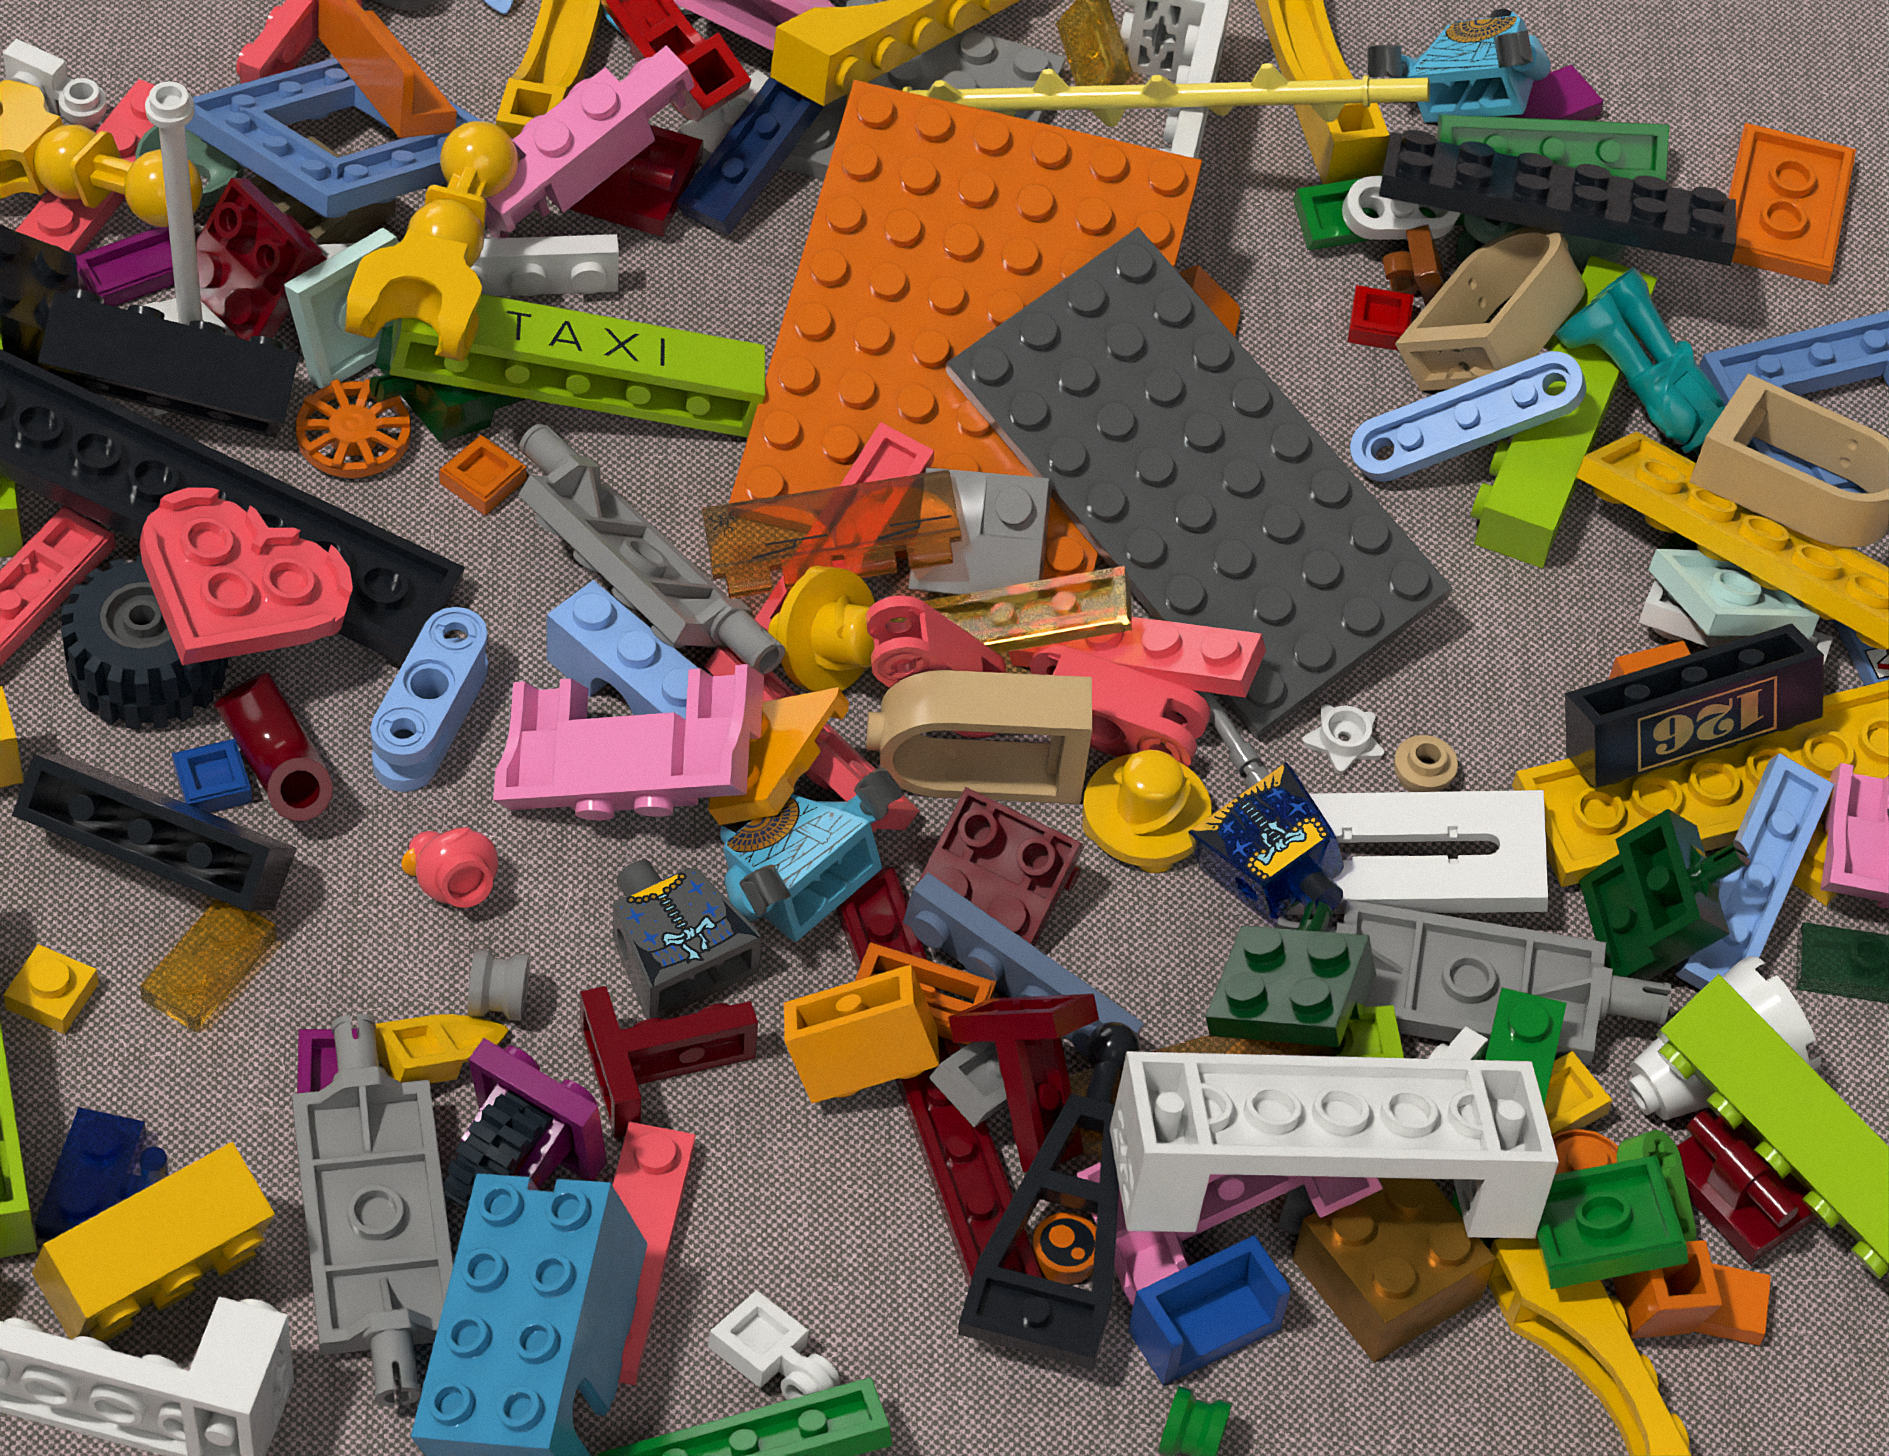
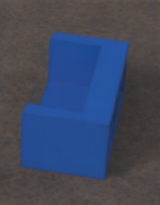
[1128,1235,1291,1386]

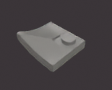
[908,467,1053,604]

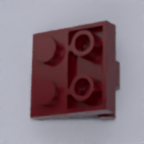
[552,124,703,237]
[196,178,327,341]
[907,787,1085,947]
[1677,1111,1817,1265]

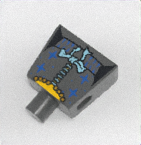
[612,860,762,1019]

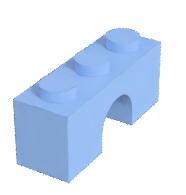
[547,580,698,719]

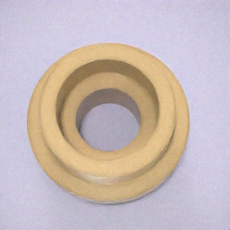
[1394,735,1458,792]

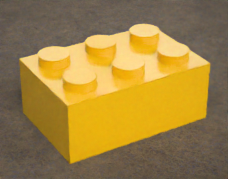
[32,1141,275,1343]

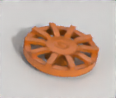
[295,379,411,478]

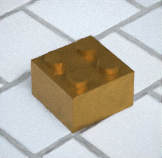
[1292,1178,1496,1363]

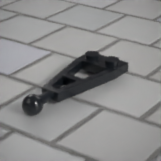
[958,1022,1141,1370]

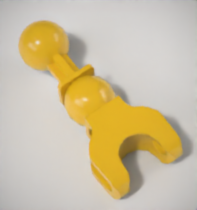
[0,80,203,227]
[345,121,518,362]

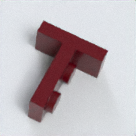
[580,986,758,1138]
[948,993,1099,1172]

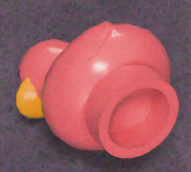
[401,827,499,908]

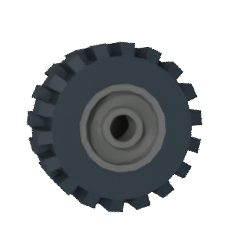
[61,555,228,730]

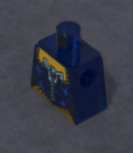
[1188,762,1344,919]

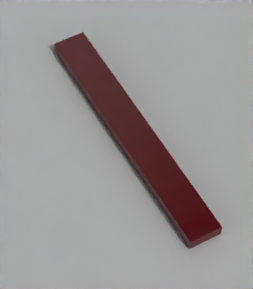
[836,867,1042,1287]

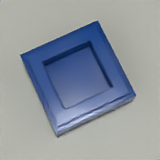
[172,739,252,813]

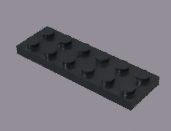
[1378,130,1736,266]

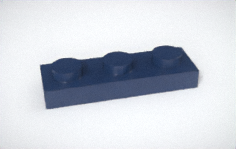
[676,77,825,235]

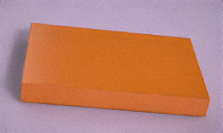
[1727,123,1856,285]

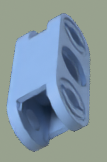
[370,607,488,792]

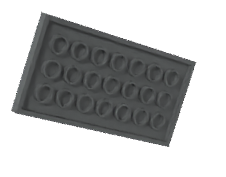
[946,227,1452,740]

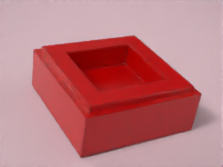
[1347,285,1414,351]

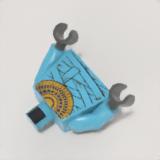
[1367,9,1551,123]
[720,767,905,942]

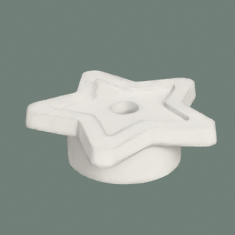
[1303,704,1384,774]

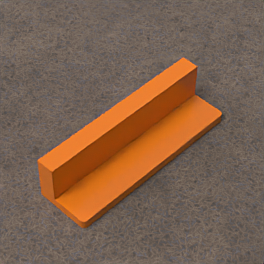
[317,0,457,138]

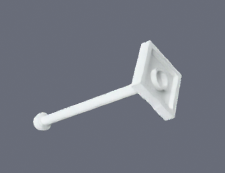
[127,81,239,416]

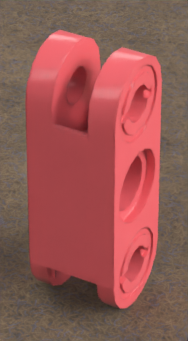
[866,595,1007,738]
[1029,643,1211,768]

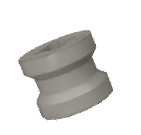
[468,949,530,1021]

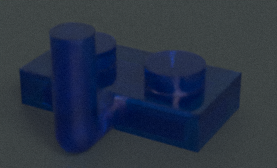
[35,1107,170,1240]

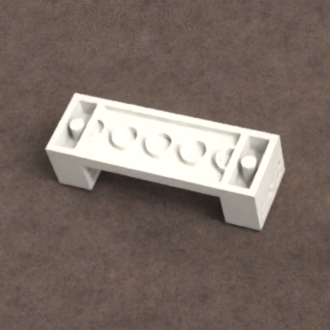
[1119,0,1231,159]
[1110,1052,1559,1238]
[0,1297,294,1456]

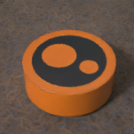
[1032,1212,1096,1284]

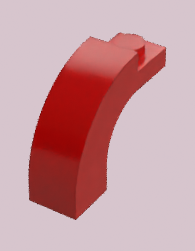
[600,0,752,122]

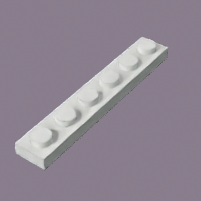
[317,234,619,296]

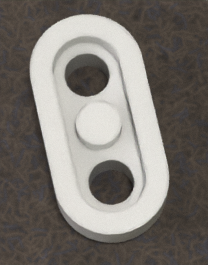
[1342,176,1460,240]

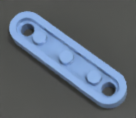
[1350,351,1586,482]

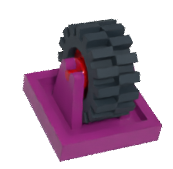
[443,1038,607,1211]

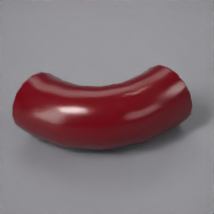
[214,672,333,821]

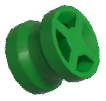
[1158,1386,1233,1456]

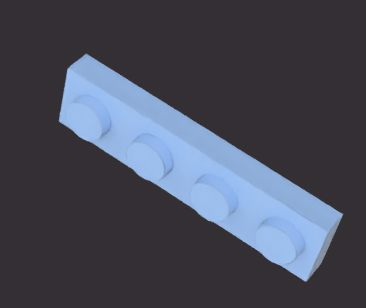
[1675,753,1834,990]

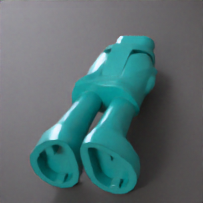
[1554,266,1726,456]

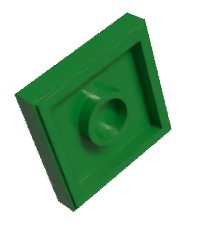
[1535,1155,1688,1289]

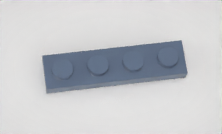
[903,872,1144,1059]

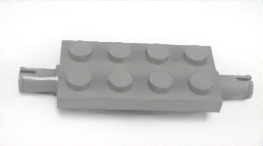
[518,424,785,674]
[1276,899,1671,1066]
[292,1014,453,1406]

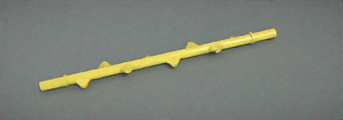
[846,63,1430,127]

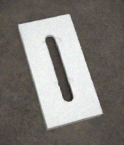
[1286,790,1548,915]

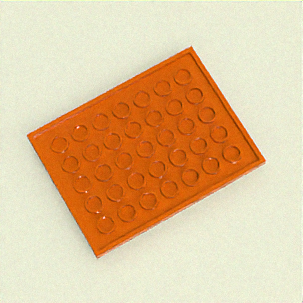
[727,80,1202,603]

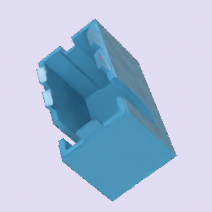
[411,1173,648,1456]

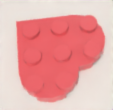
[139,488,353,665]

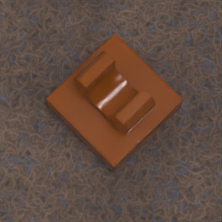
[1382,224,1445,306]

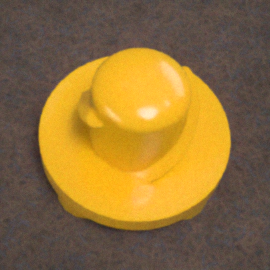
[768,565,889,692]
[1082,750,1212,873]

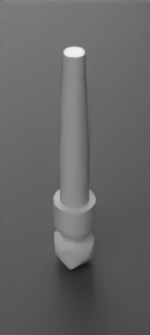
[1195,691,1270,794]

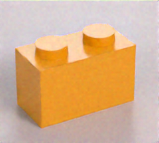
[784,965,940,1104]

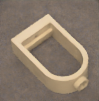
[1395,226,1585,391]
[1689,373,1889,547]
[866,670,1092,804]

